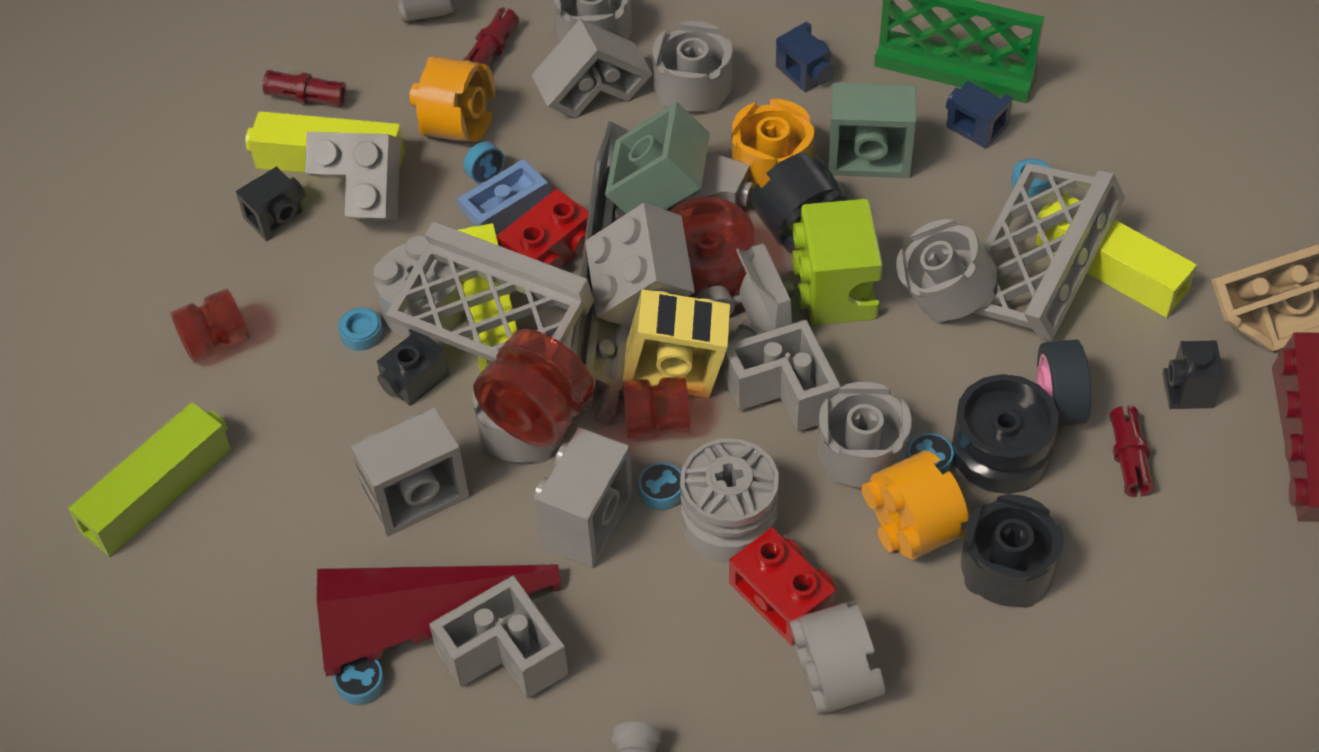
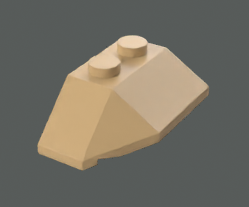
[1211,243,1319,352]

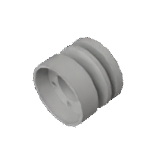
[680,438,779,563]

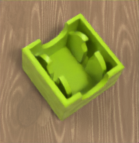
[792,199,883,326]

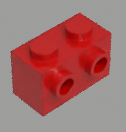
[496,188,588,269]
[729,527,836,646]

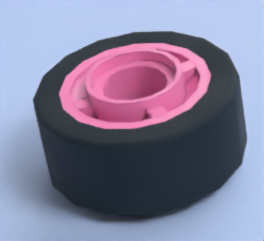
[1037,339,1091,426]

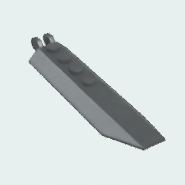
[569,121,646,426]

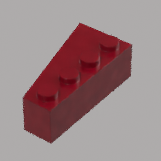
[1272,332,1319,522]

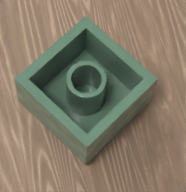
[828,83,916,178]
[605,102,710,214]

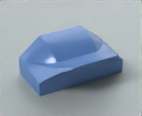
[457,159,549,234]

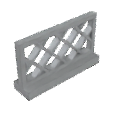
[972,163,1125,340]
[386,221,594,382]

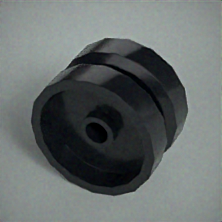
[952,374,1059,493]

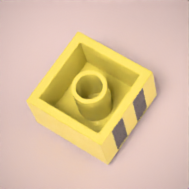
[623,289,730,398]

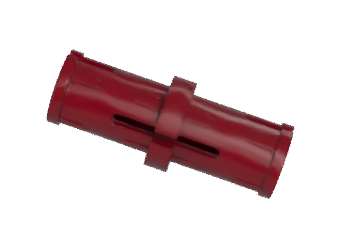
[463,7,519,67]
[262,70,346,107]
[1109,405,1154,497]

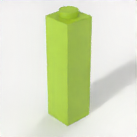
[67,402,231,557]

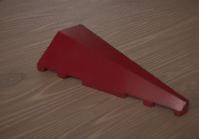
[316,564,562,677]

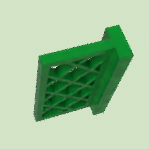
[874,0,1044,103]

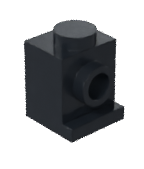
[235,166,306,241]
[376,329,449,406]
[1162,340,1225,409]

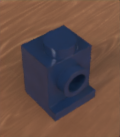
[776,21,835,93]
[946,81,1013,149]

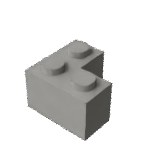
[531,19,652,118]
[305,132,401,222]
[723,320,841,432]
[429,576,568,699]

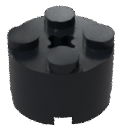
[749,153,848,253]
[961,494,1063,608]

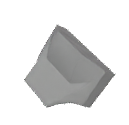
[736,244,792,332]

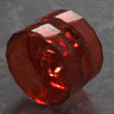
[670,197,755,298]
[473,329,595,448]

